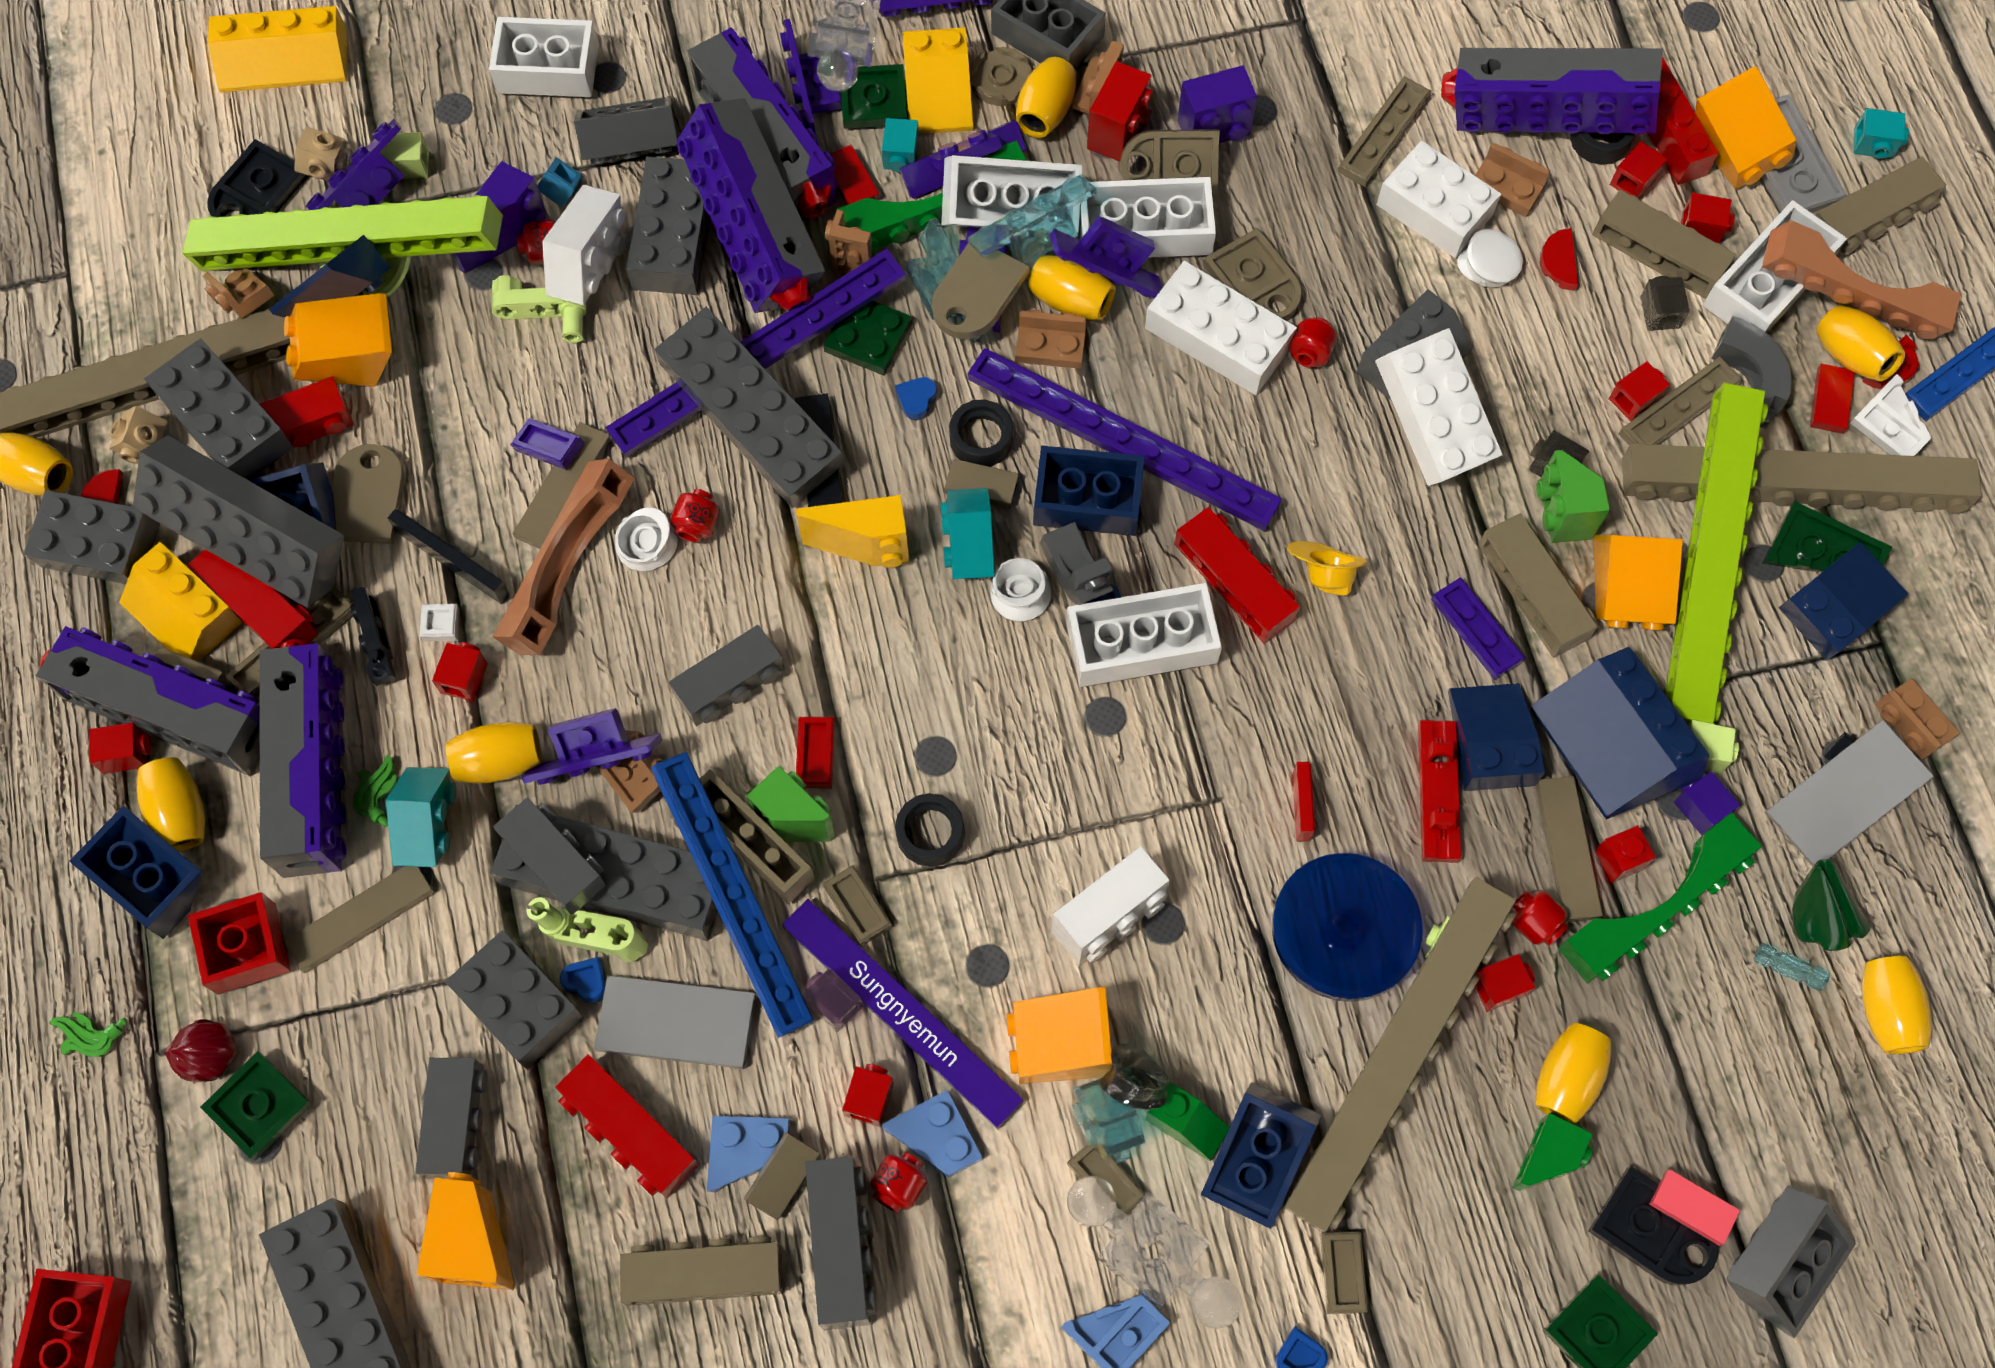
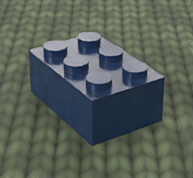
[1033,445,1144,536]

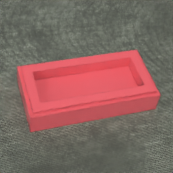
[1649,1169,1740,1246]

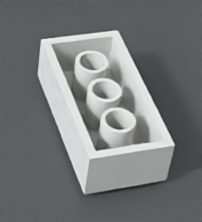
[941,155,1082,234]
[1079,177,1216,258]
[1702,200,1847,333]
[1145,261,1297,395]
[1375,328,1502,486]
[1066,583,1222,687]

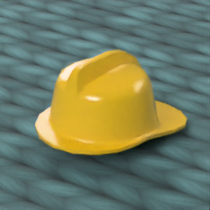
[1287,541,1367,596]

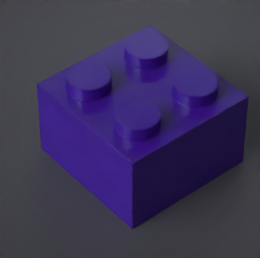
[1177,65,1257,143]

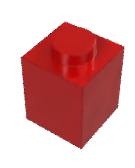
[1609,141,1667,199]
[1681,192,1735,243]
[1608,361,1671,422]
[432,642,488,702]
[89,722,151,774]
[1594,825,1656,884]
[1475,954,1535,1012]
[842,1064,894,1127]

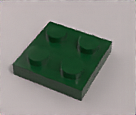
[840,64,907,129]
[823,301,912,376]
[200,1051,312,1161]
[1542,1274,1658,1368]

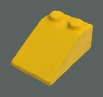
[902,27,973,134]
[796,495,909,568]

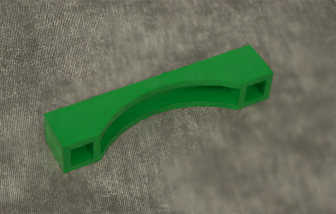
[838,141,1027,253]
[1558,812,1762,984]

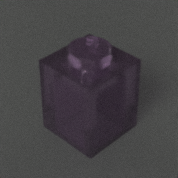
[803,967,863,1032]

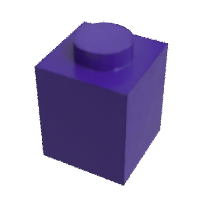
[1674,771,1741,835]

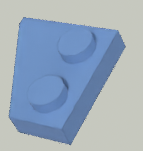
[882,1090,983,1178]
[707,1116,790,1193]
[1061,1295,1170,1368]

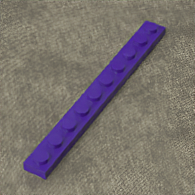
[606,249,906,458]
[967,348,1282,532]

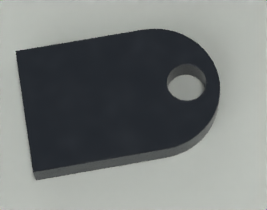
[207,139,309,217]
[1588,1166,1718,1286]

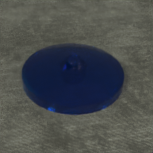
[1272,853,1423,1002]

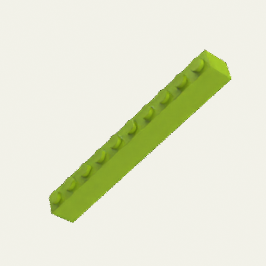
[182,195,503,271]
[1665,382,1768,725]

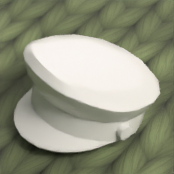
[1458,229,1523,288]
[615,507,678,571]
[990,558,1051,622]

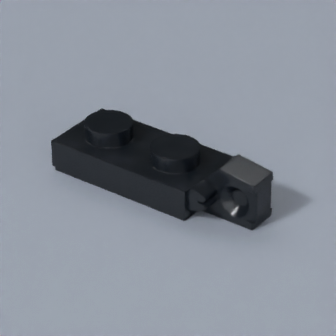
[350,586,396,686]

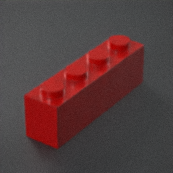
[1648,57,1719,185]
[259,376,355,448]
[1174,506,1300,644]
[186,549,318,649]
[555,1054,699,1199]

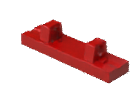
[1418,720,1461,863]

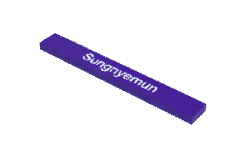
[782,899,1023,1130]

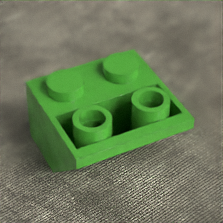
[1536,450,1610,543]
[746,766,835,842]

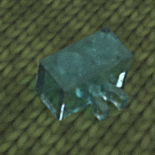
[1071,1073,1146,1163]

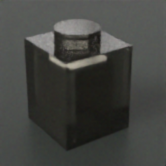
[1640,276,1690,331]
[1529,430,1589,477]

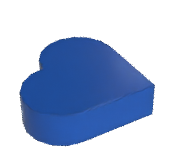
[895,377,937,420]
[560,957,606,1004]
[1275,1327,1328,1368]

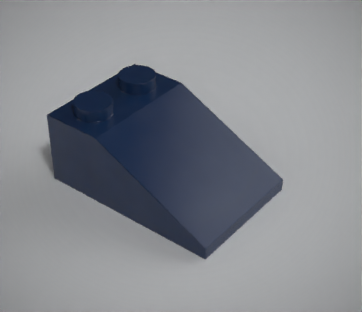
[249,462,339,565]
[1778,542,1909,661]
[1448,683,1545,791]
[1201,1082,1321,1229]

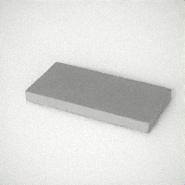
[1761,94,1847,213]
[1765,720,1934,867]
[594,976,756,1069]

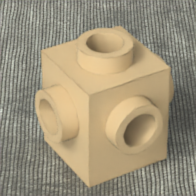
[294,126,348,181]
[109,406,168,464]

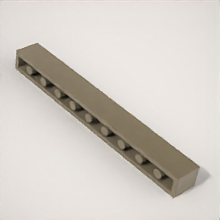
[0,309,290,438]
[1622,444,1982,513]
[1282,877,1516,1233]

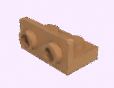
[1072,41,1124,114]
[1475,143,1551,217]
[825,209,873,276]
[203,268,274,319]
[1015,310,1086,369]
[1875,678,1960,761]
[596,730,663,813]

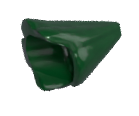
[1792,859,1871,951]

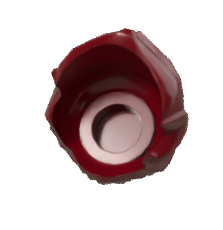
[165,1019,238,1084]

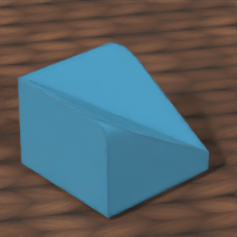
[537,157,583,207]

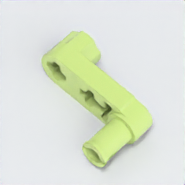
[492,275,586,343]
[527,897,648,962]

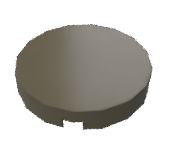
[970,47,1032,106]

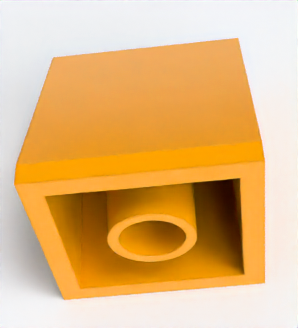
[1695,66,1797,190]
[284,293,392,387]
[1594,535,1683,630]
[1006,987,1112,1084]
[416,1172,514,1290]

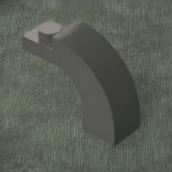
[1711,316,1792,429]
[1040,522,1113,605]

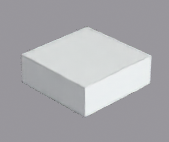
[419,604,460,641]

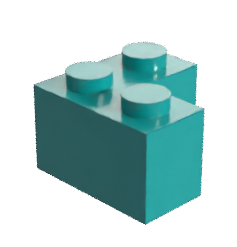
[940,488,994,579]
[386,767,456,867]

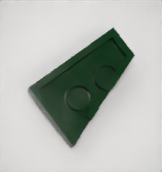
[1762,501,1892,573]

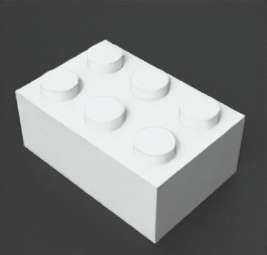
[489,17,599,97]
[1376,140,1501,258]
[542,185,625,305]
[1052,846,1170,966]

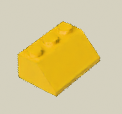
[119,542,243,662]

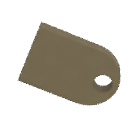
[1120,129,1219,197]
[1203,228,1301,321]
[932,237,1030,339]
[331,444,405,544]

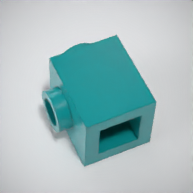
[1853,108,1909,159]

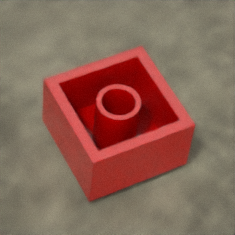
[1087,61,1154,162]
[188,892,291,995]

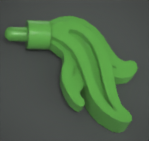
[353,755,398,827]
[49,1012,128,1057]

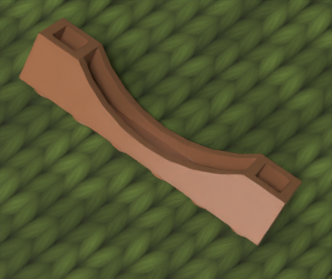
[1762,220,1961,339]
[492,459,635,655]

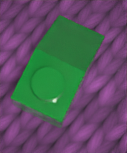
[1145,1080,1230,1161]
[1512,1113,1593,1191]

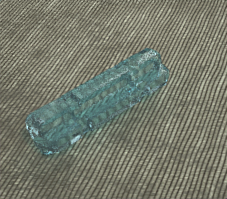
[1754,943,1830,991]

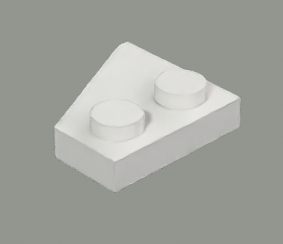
[1850,374,1931,456]

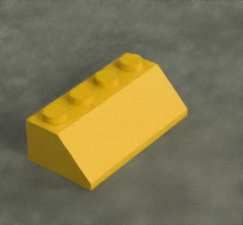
[208,6,347,93]

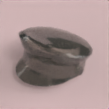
[1099,1044,1170,1110]

